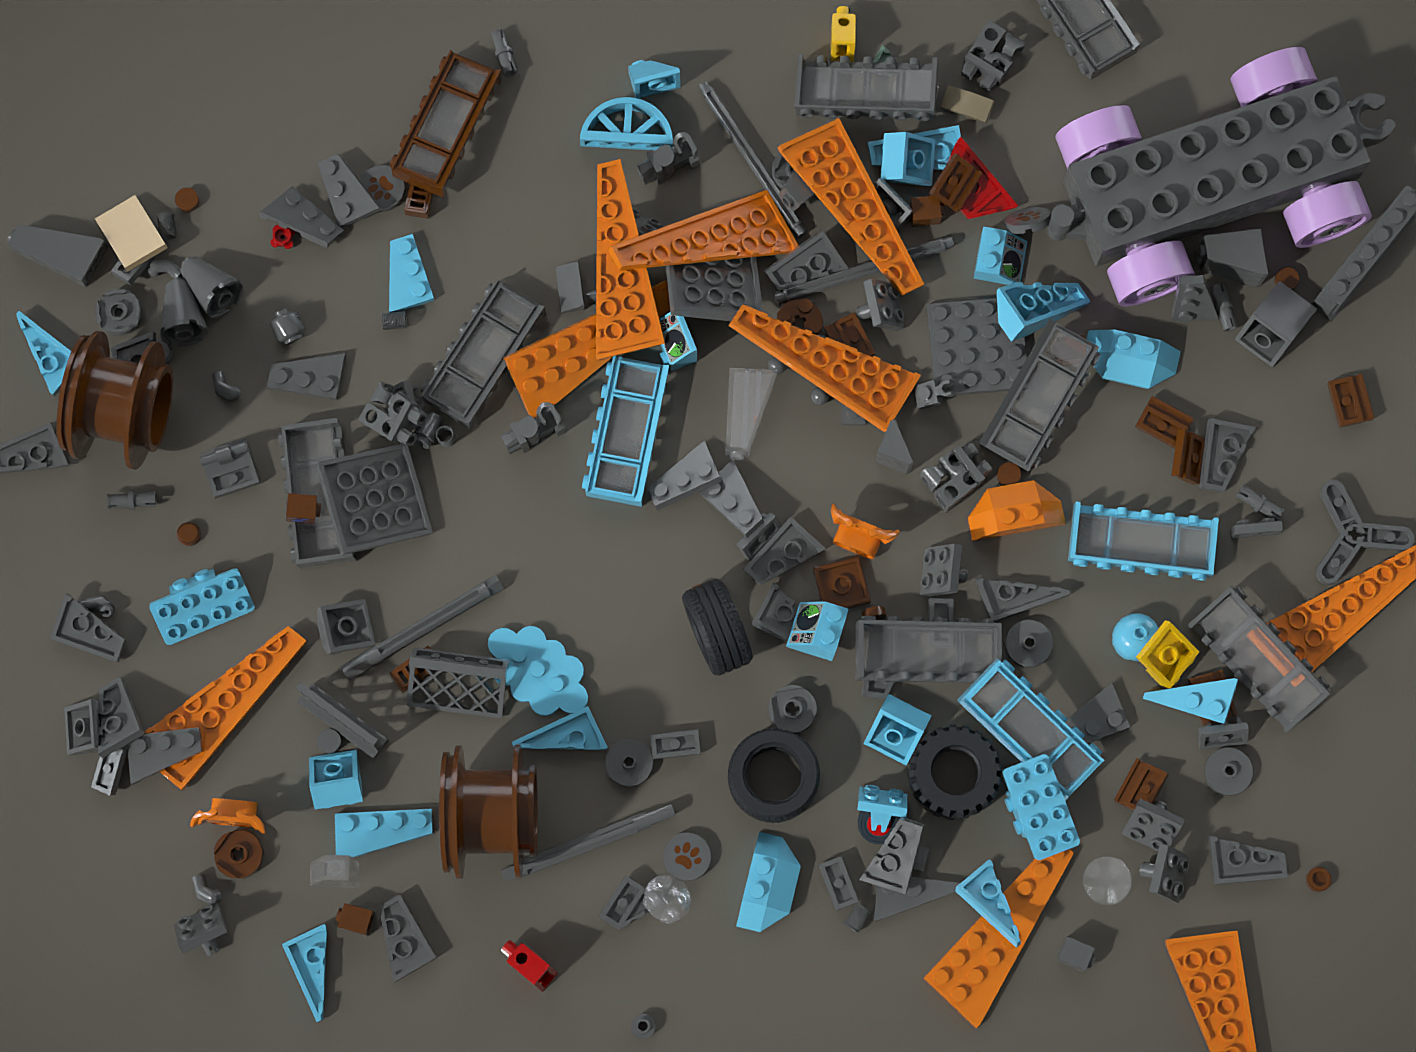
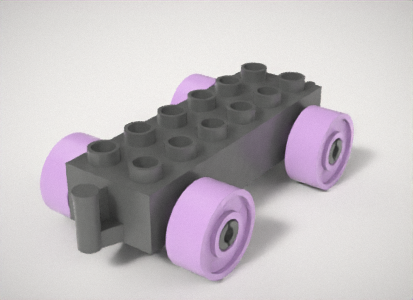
[1047,47,1395,307]

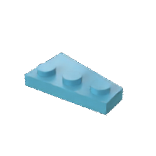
[389,234,434,314]

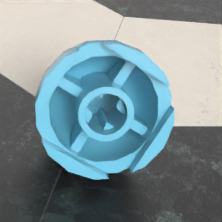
[1112,613,1159,661]

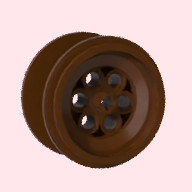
[56,331,174,470]
[439,745,538,879]

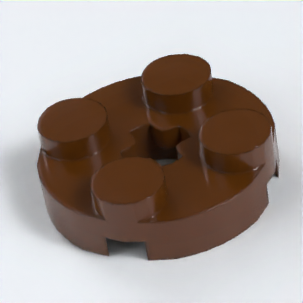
[777,299,823,335]
[214,830,264,879]

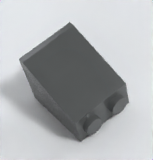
[1195,229,1268,287]
[1234,281,1317,367]

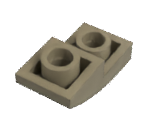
[940,85,995,123]

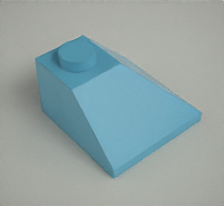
[628,60,680,99]

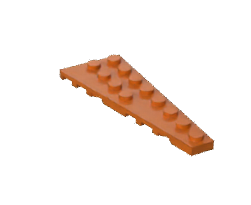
[596,159,665,360]
[608,190,799,270]
[503,280,670,418]
[1246,545,1416,688]
[144,626,307,791]
[923,849,1074,1028]

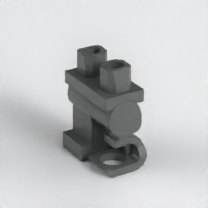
[961,19,1026,92]
[637,132,700,185]
[358,381,428,446]
[501,402,566,454]
[919,442,992,513]

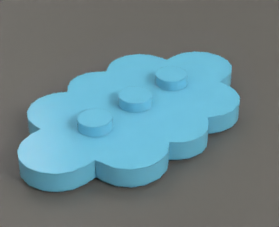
[488,626,588,716]

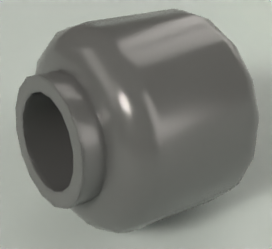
[270,308,305,345]

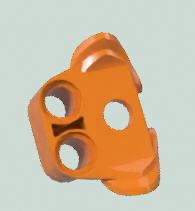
[831,503,901,559]
[190,798,266,834]

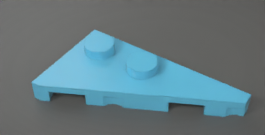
[16,311,71,397]
[1143,678,1238,724]
[512,706,608,750]
[956,859,1021,948]
[282,924,327,1022]

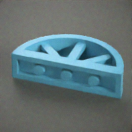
[580,97,673,151]

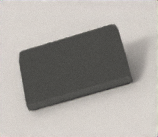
[556,261,585,313]

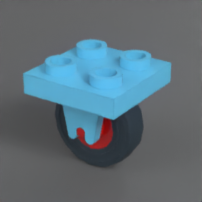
[857,785,908,844]

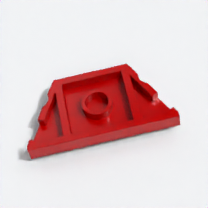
[946,137,1018,220]

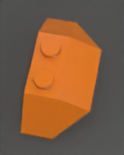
[968,480,1066,541]

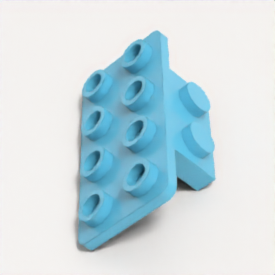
[149,568,255,645]
[1002,754,1080,860]

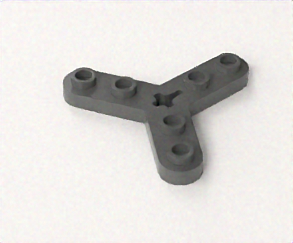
[1315,480,1415,585]

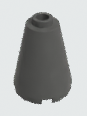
[181,256,244,318]
[160,278,208,346]

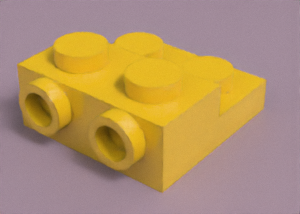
[1136,620,1199,689]

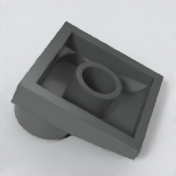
[317,599,376,655]

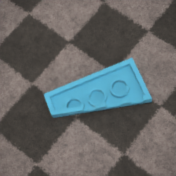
[867,125,961,171]
[335,809,433,863]

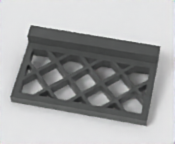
[407,647,509,719]
[296,682,389,759]

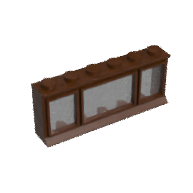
[390,50,502,198]

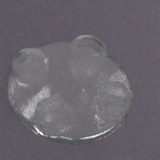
[1083,856,1132,905]
[643,875,691,924]

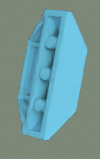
[1086,329,1181,389]
[736,832,801,932]

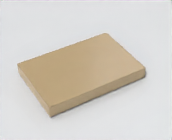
[95,195,168,272]

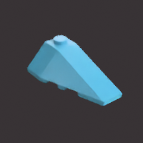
[997,282,1091,342]

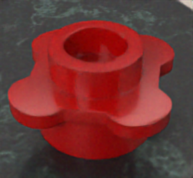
[270,225,295,249]

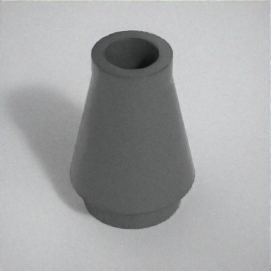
[414,412,442,449]

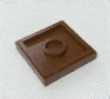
[813,556,871,609]

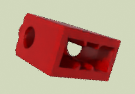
[501,940,558,992]

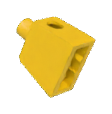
[830,6,856,62]

